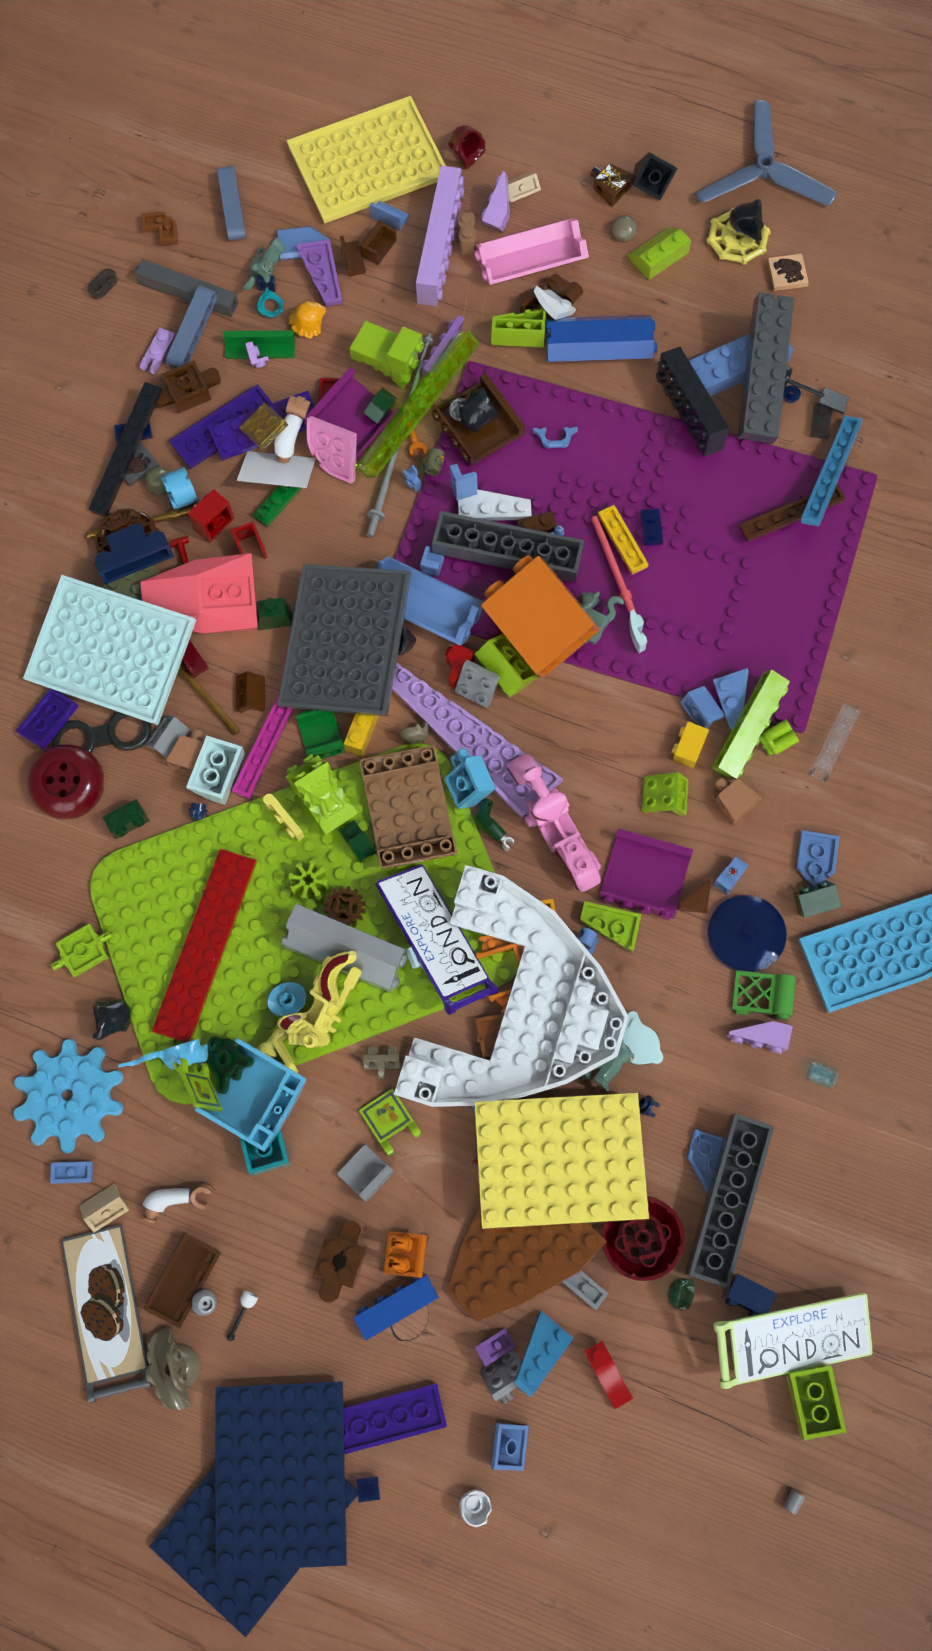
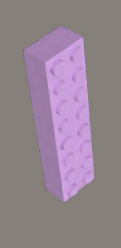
[416,166,464,307]

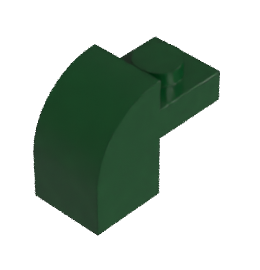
[363,387,397,424]

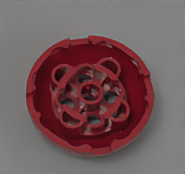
[28,744,104,819]
[601,1196,685,1281]

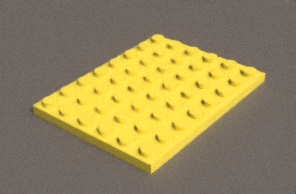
[287,96,446,224]
[474,1093,649,1229]

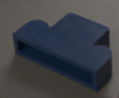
[95,523,174,585]

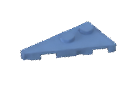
[713,668,749,731]

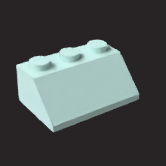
[186,735,245,805]

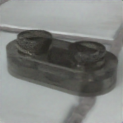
[87,269,118,299]

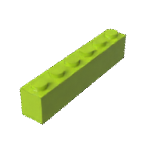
[711,670,790,780]

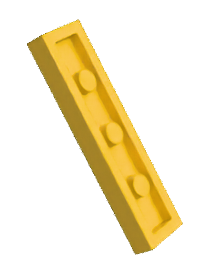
[598,505,649,575]

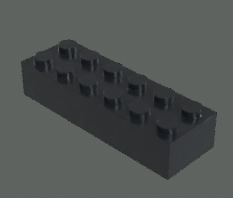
[656,347,729,457]

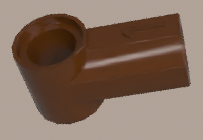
[547,274,583,305]

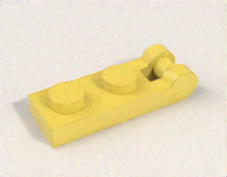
[263,794,304,842]

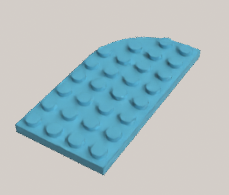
[798,894,932,1013]

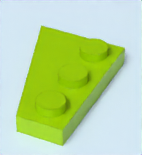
[580,901,642,953]

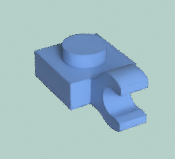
[403,465,421,493]

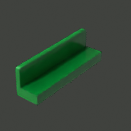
[223,330,295,359]

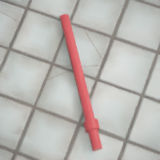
[591,516,636,614]

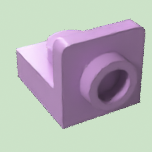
[245,342,269,368]

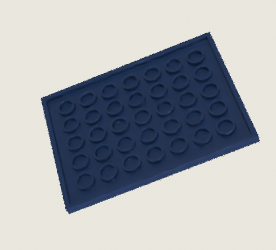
[215,1381,347,1572]
[149,1466,360,1638]

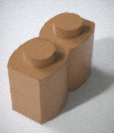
[458,212,476,255]

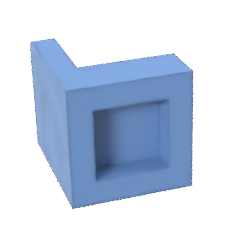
[420,546,444,577]

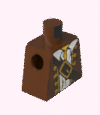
[590,164,633,207]

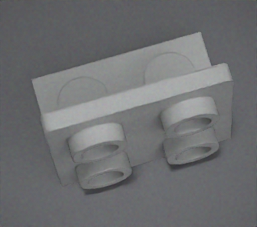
[338,1145,394,1202]

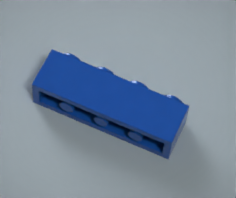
[354,1275,439,1341]

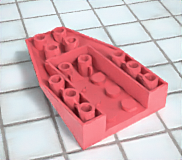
[140,553,258,634]

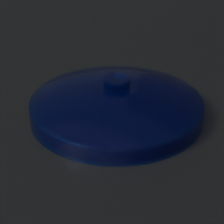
[707,895,787,972]

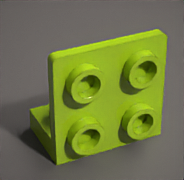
[642,772,688,816]

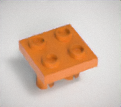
[383,1231,427,1278]

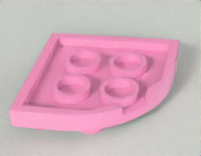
[307,416,357,484]

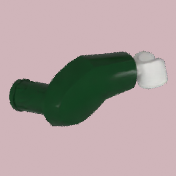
[474,798,514,851]

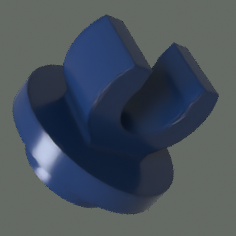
[639,1095,660,1117]

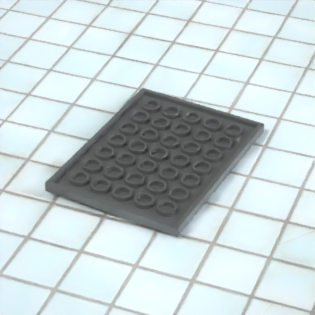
[278,564,411,716]

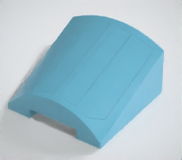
[194,1038,307,1152]

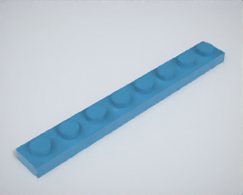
[801,416,862,527]

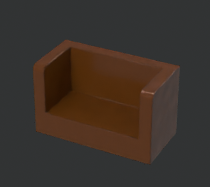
[360,221,397,265]

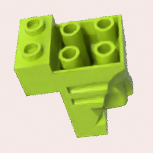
[350,321,424,389]
[284,754,358,835]

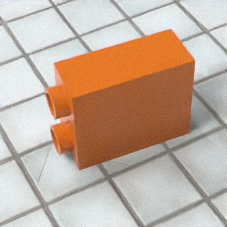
[481,556,601,678]

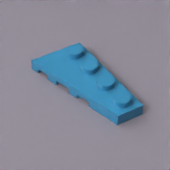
[514,1311,573,1397]

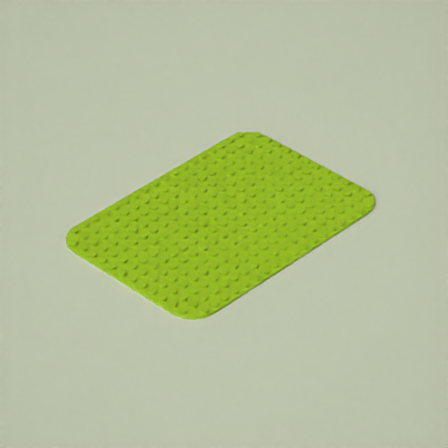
[90,743,519,1105]

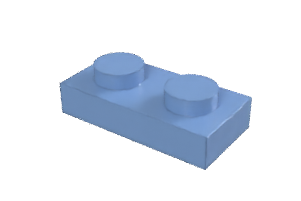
[50,1161,93,1184]

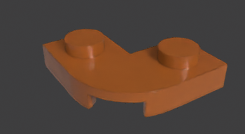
[141,212,178,245]

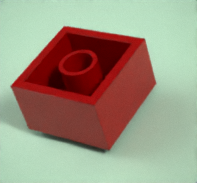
[188,489,235,543]

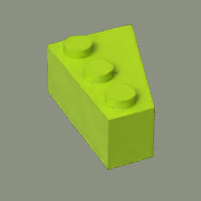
[491,307,546,348]

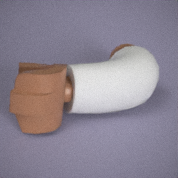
[274,396,310,463]
[142,1183,215,1223]

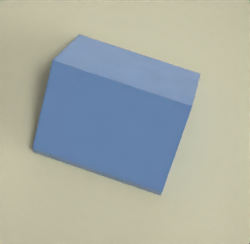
[491,1421,529,1471]

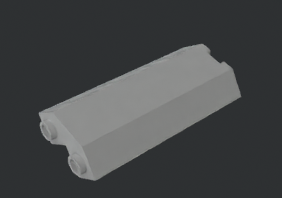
[282,904,407,993]

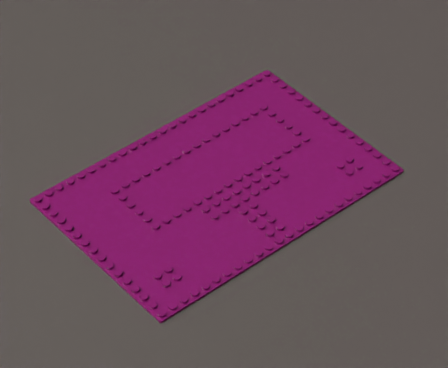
[395,361,877,733]

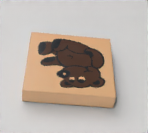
[767,254,809,291]

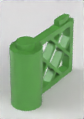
[732,971,796,1021]

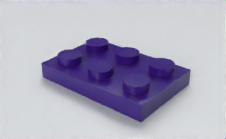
[16,688,79,750]

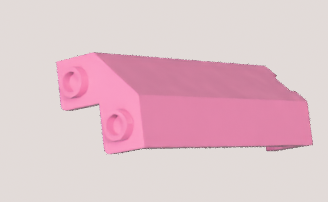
[474,218,589,285]

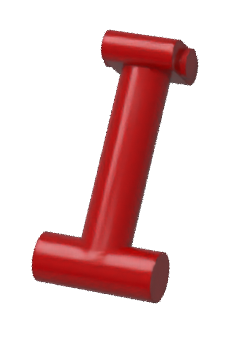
[170,536,189,566]

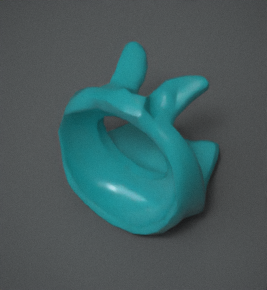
[256,288,285,318]

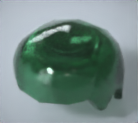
[667,1278,695,1311]

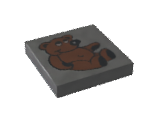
[109,441,159,486]

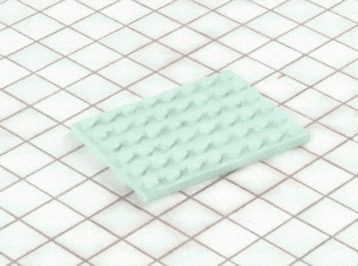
[23,575,196,725]

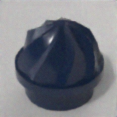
[188,803,208,821]

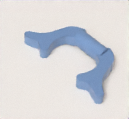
[533,427,578,449]

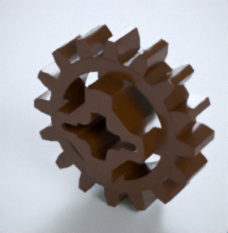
[323,886,366,926]

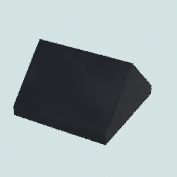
[632,152,678,200]

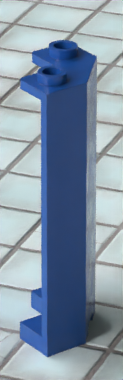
[546,315,657,362]

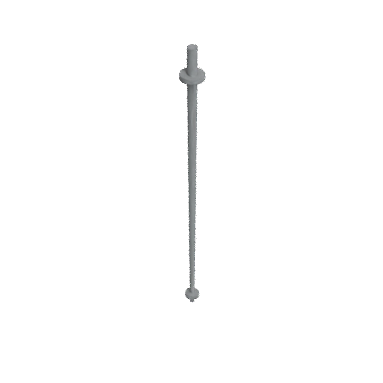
[367,333,433,538]

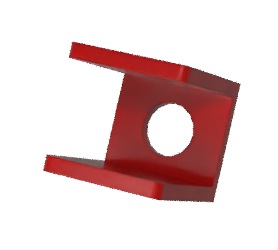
[231,521,267,559]

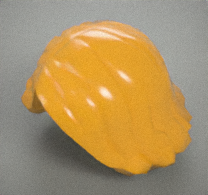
[289,301,326,339]

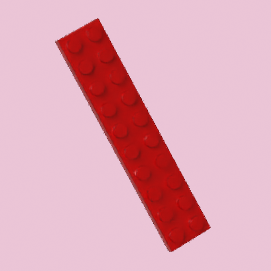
[152,849,257,1043]

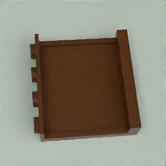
[431,373,525,466]

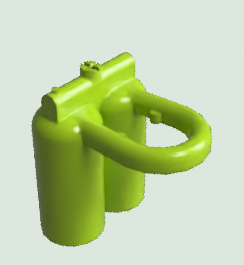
[761,719,799,756]

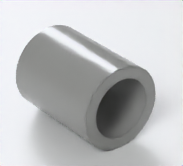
[783,1489,805,1515]

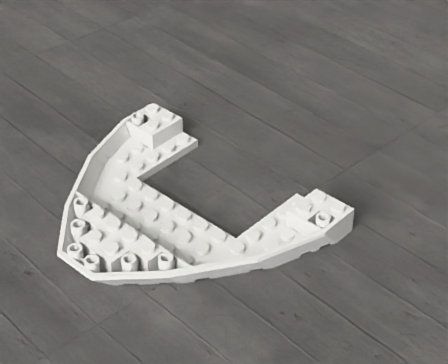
[394,865,629,1107]

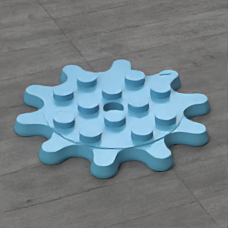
[13,1038,124,1154]

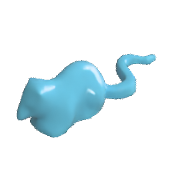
[118,1039,209,1070]

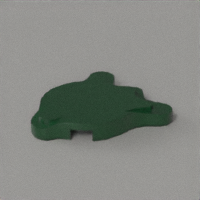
[207,1036,254,1094]

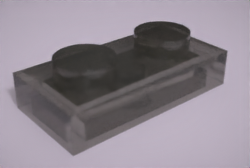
[810,402,832,439]

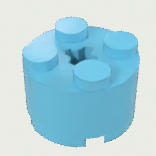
[161,467,198,509]

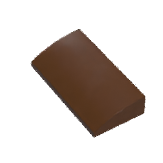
[143,1232,221,1329]

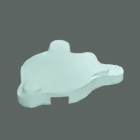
[623,1011,663,1065]

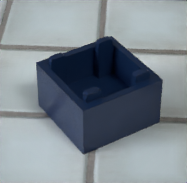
[722,1273,777,1316]

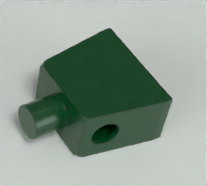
[256,598,293,630]

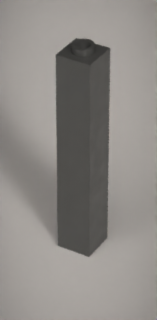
[135,259,239,317]

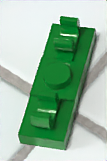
[253,485,302,528]

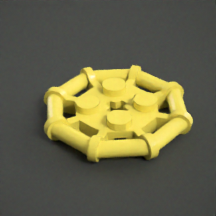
[706,208,771,265]

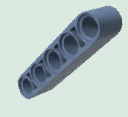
[217,165,246,241]
[166,285,218,368]

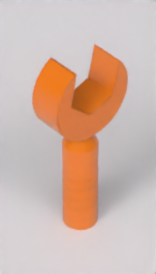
[405,422,427,460]

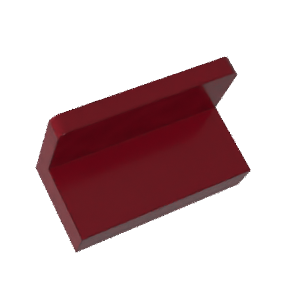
[182,640,209,678]

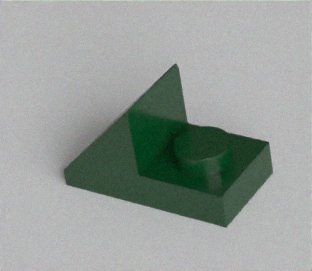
[339,820,376,863]

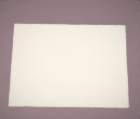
[237,451,316,488]

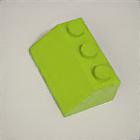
[627,228,691,280]
[475,634,540,697]

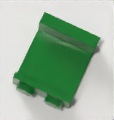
[296,710,345,759]

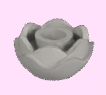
[449,398,466,421]
[192,1289,217,1316]

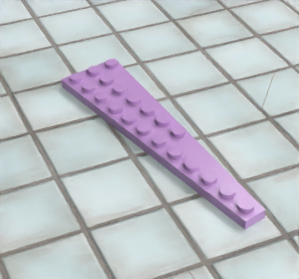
[392,663,563,818]

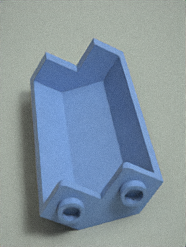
[376,556,484,646]

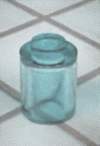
[807,1061,839,1088]

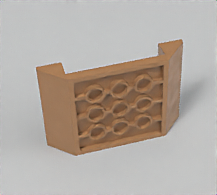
[359,745,457,870]

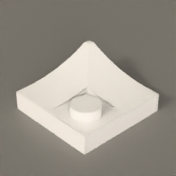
[534,286,576,320]

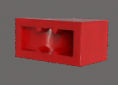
[445,643,475,689]

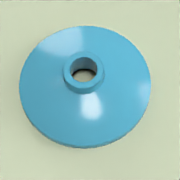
[268,982,307,1017]

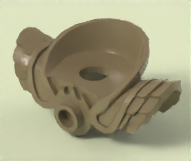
[145,1327,201,1410]

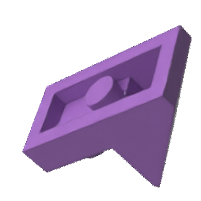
[475,1328,516,1366]

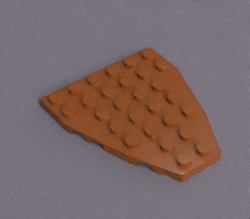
[448,1205,607,1321]

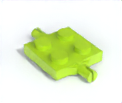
[51,923,113,977]

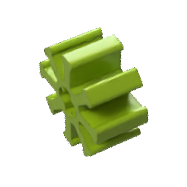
[289,861,329,903]

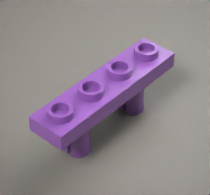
[421,315,472,380]

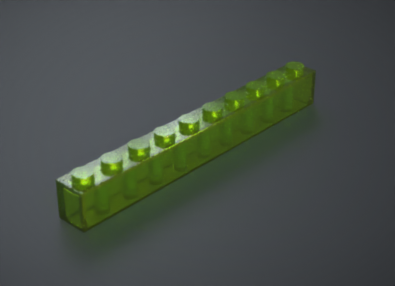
[355,330,480,478]

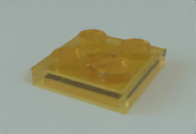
[240,402,288,450]

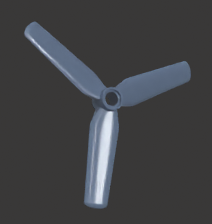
[695,100,837,206]

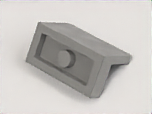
[145,715,190,759]

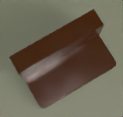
[340,236,366,277]
[236,671,265,713]

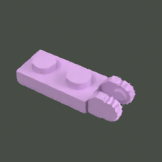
[140,328,176,374]

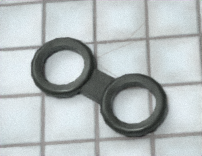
[52,712,151,753]

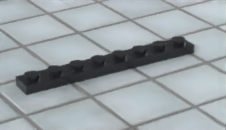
[89,382,163,517]

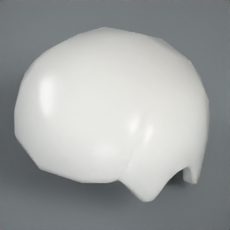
[459,1489,492,1527]

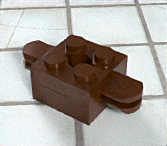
[156,361,221,413]
[313,1220,368,1303]

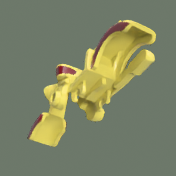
[257,951,362,1073]

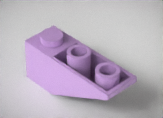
[481,171,510,233]
[726,1021,793,1054]

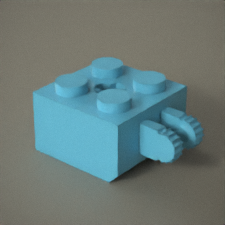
[444,748,496,809]

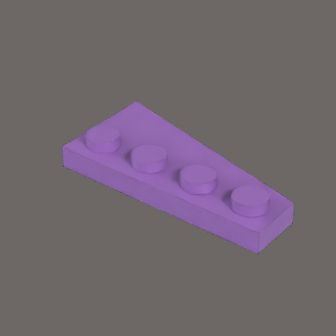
[296,239,342,307]

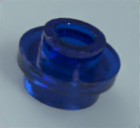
[783,385,801,403]

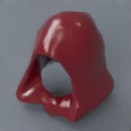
[448,125,486,169]

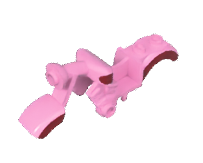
[507,754,601,892]

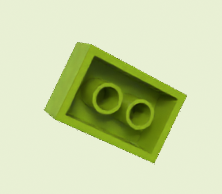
[786,1365,847,1440]

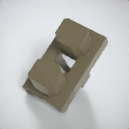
[363,1047,400,1079]

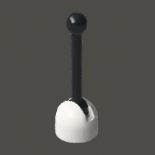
[227,1290,259,1341]

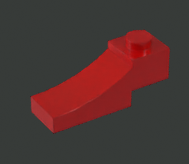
[583,1341,633,1409]

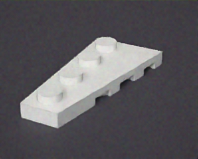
[458,490,531,521]

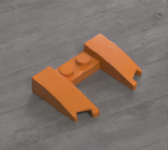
[476,935,525,1013]

